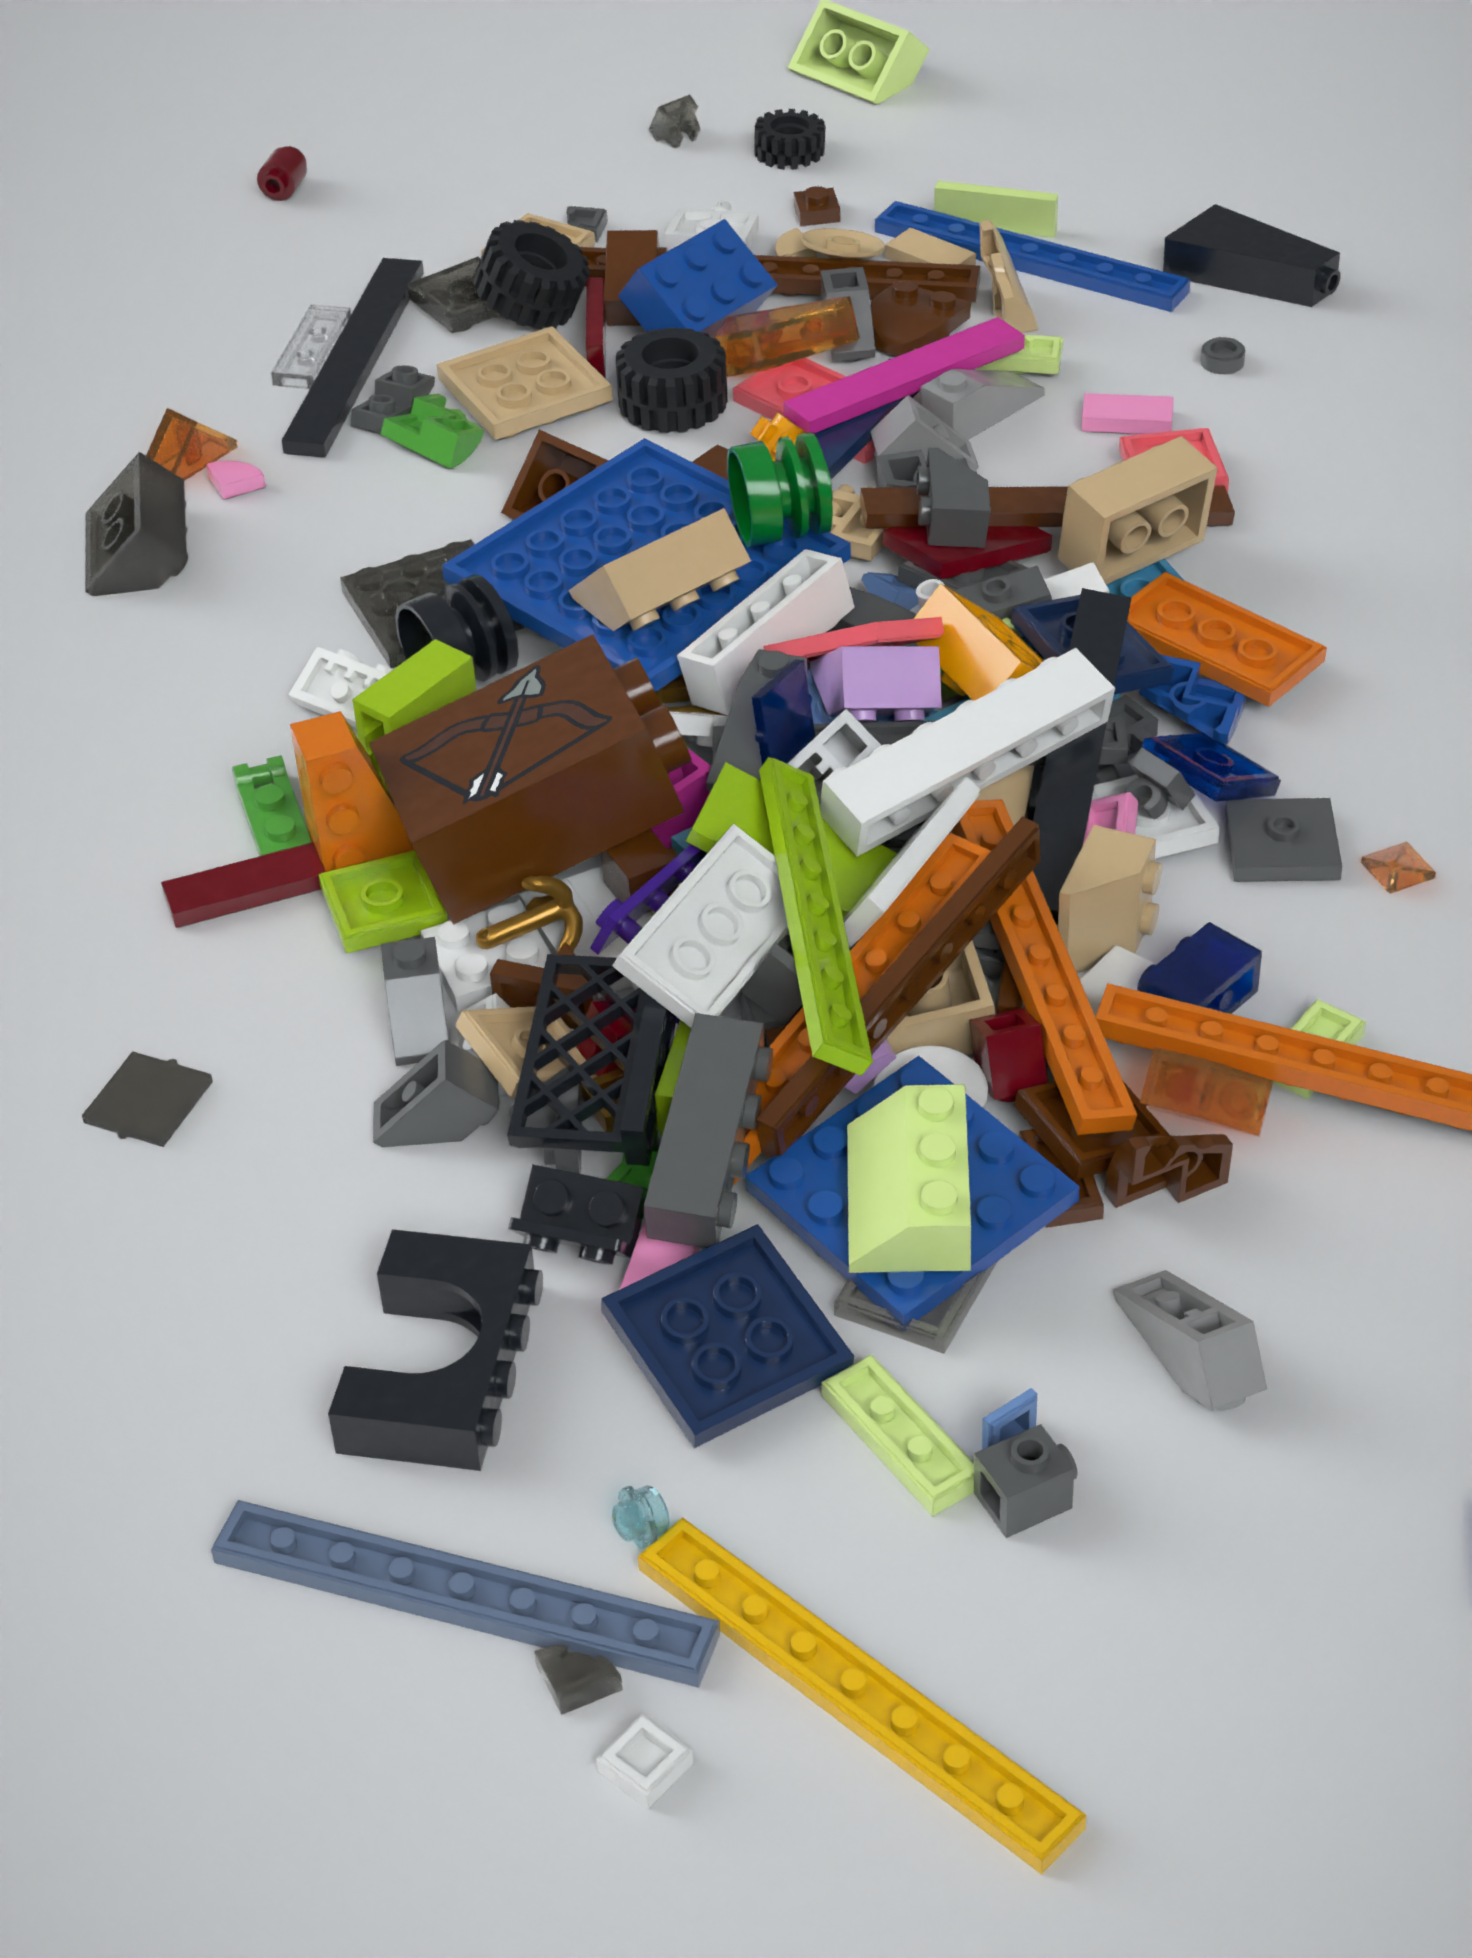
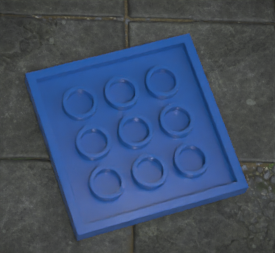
[745,1056,1080,1330]

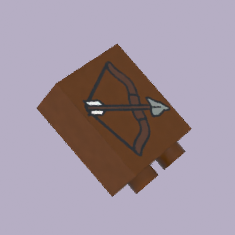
[369,634,692,925]

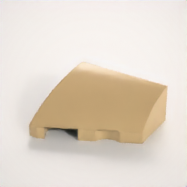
[979,220,1038,333]

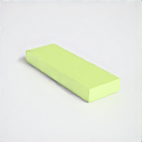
[934,181,1058,238]
[821,1354,974,1517]

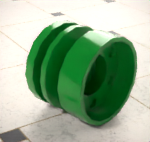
[727,432,833,548]

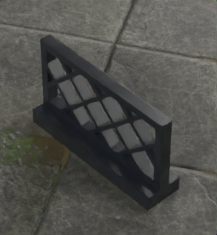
[507,954,677,1166]

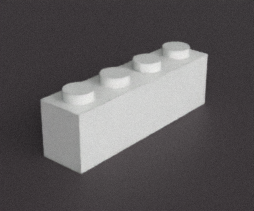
[677,549,855,715]

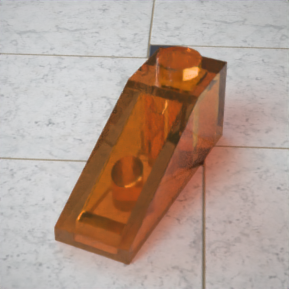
[714,296,860,377]

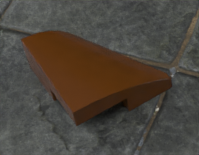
[1104,1134,1233,1208]

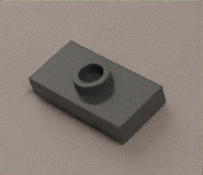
[953,566,1052,620]

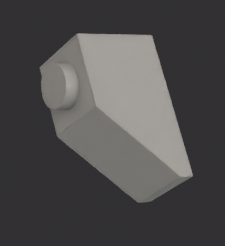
[870,395,979,471]

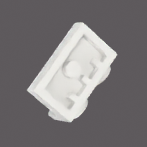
[288,646,393,728]

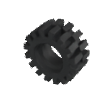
[754,109,826,169]

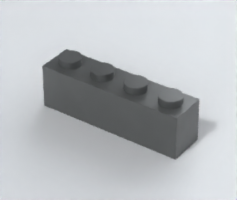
[644,1013,773,1248]

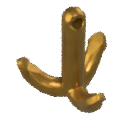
[476,876,583,955]

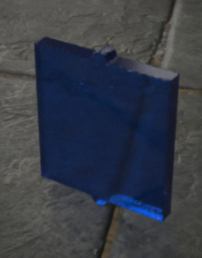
[751,659,816,765]

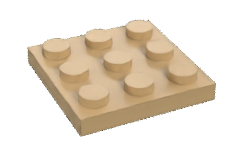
[436,326,613,440]

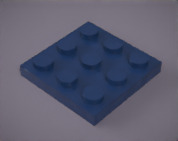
[601,1224,854,1449]

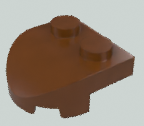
[871,281,971,356]

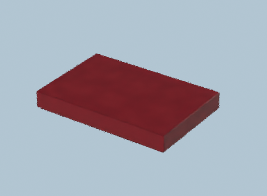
[882,526,1053,579]

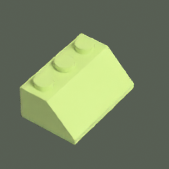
[788,0,930,105]
[847,1084,971,1273]

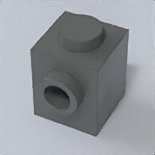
[974,1424,1078,1538]

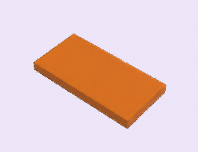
[1127,572,1327,707]

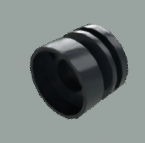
[395,574,519,682]

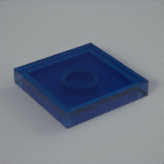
[1142,733,1281,802]

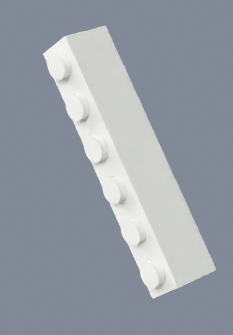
[820,648,1115,857]

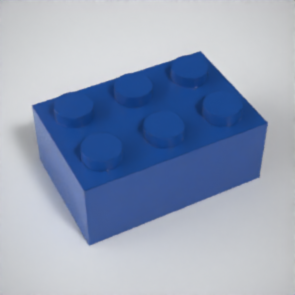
[618,219,777,338]

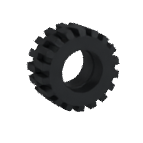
[474,220,590,330]
[616,327,728,433]

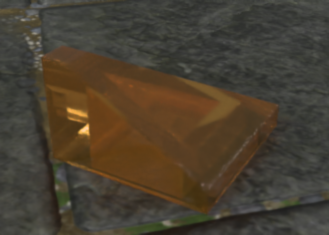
[1361,841,1436,894]

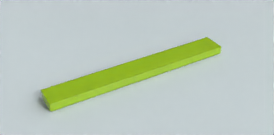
[759,757,873,1076]

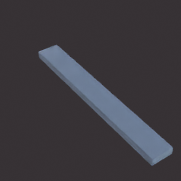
[211,1500,720,1688]

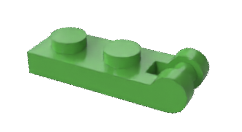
[232,755,312,856]

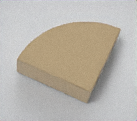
[775,228,817,258]

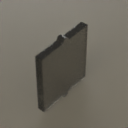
[82,1051,213,1147]

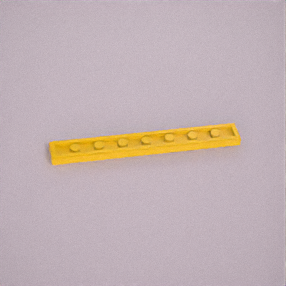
[638,1517,1087,1875]

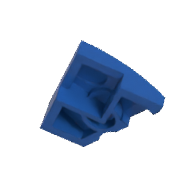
[1139,655,1247,744]

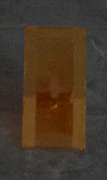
[142,408,238,488]

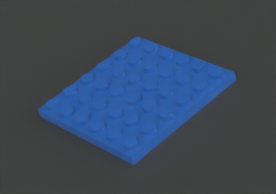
[442,438,851,692]

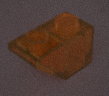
[1140,1046,1274,1137]

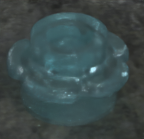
[612,1485,670,1548]

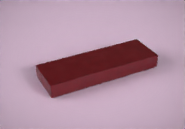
[586,277,606,379]
[161,842,325,928]

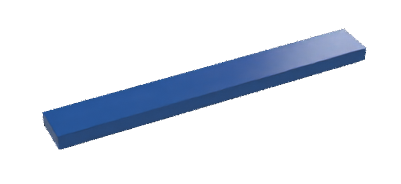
[875,201,1191,312]

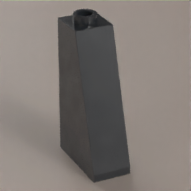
[1163,204,1340,307]

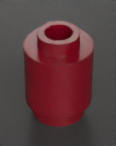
[257,146,307,201]

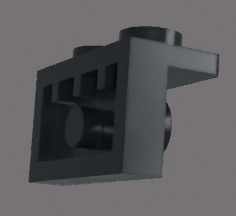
[508,1164,648,1265]

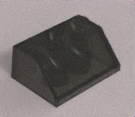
[85,452,189,596]

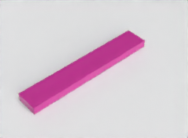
[783,317,1025,434]

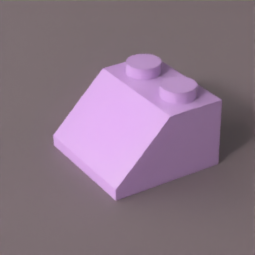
[810,646,942,723]

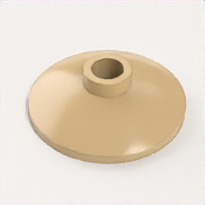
[802,228,885,260]

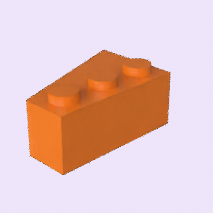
[290,711,414,872]

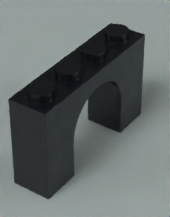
[328,1229,543,1471]

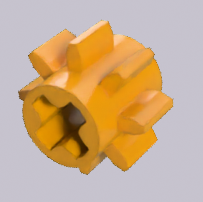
[749,412,805,461]

